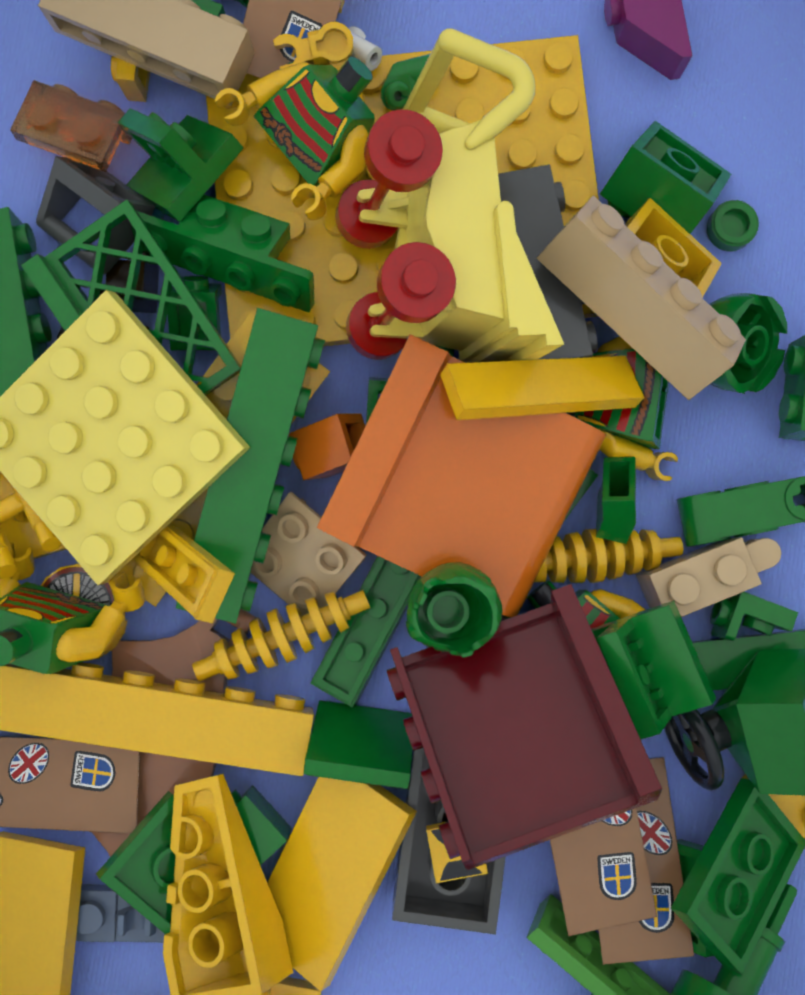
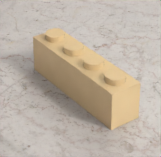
[38,0,255,106]
[537,195,746,400]

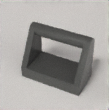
[36,156,155,275]

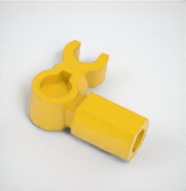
[273,22,365,103]

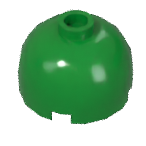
[709,293,787,394]

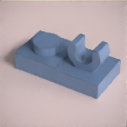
[76,884,165,943]

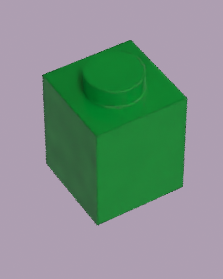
[231,785,292,866]

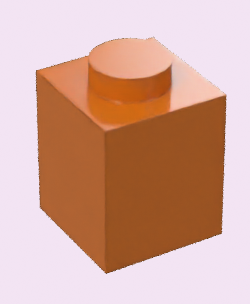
[289,413,365,480]

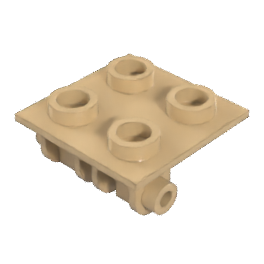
[251,492,367,615]

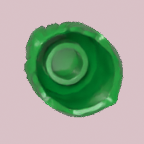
[406,562,503,658]

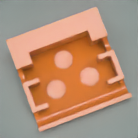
[317,334,606,618]

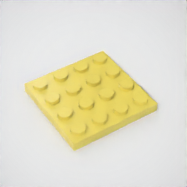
[0,290,251,586]

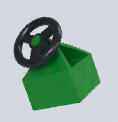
[664,649,805,796]

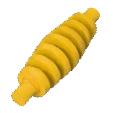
[534,528,683,583]
[192,590,371,682]

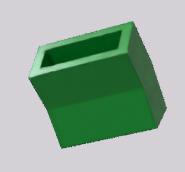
[596,457,636,544]

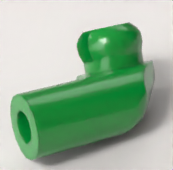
[381,54,430,111]

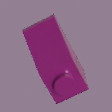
[604,0,692,80]

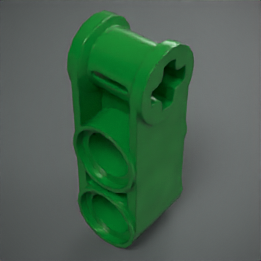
[676,476,805,547]

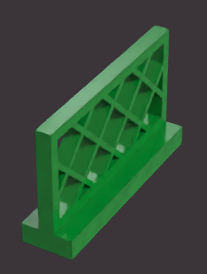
[21,199,241,396]

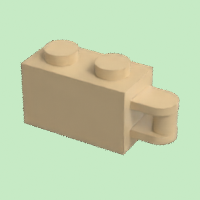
[636,537,781,617]

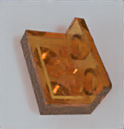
[10,80,132,172]

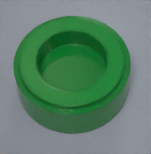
[707,200,759,252]

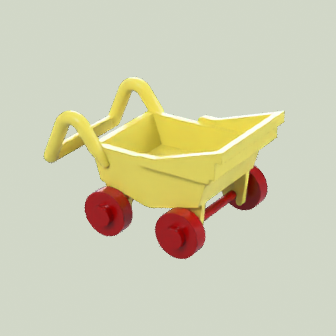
[335,28,564,363]

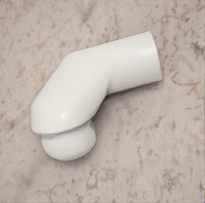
[348,26,382,71]

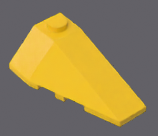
[163,774,293,995]

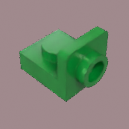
[167,276,222,350]
[710,592,799,641]

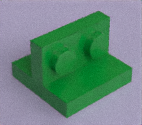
[117,108,244,222]
[591,600,716,740]

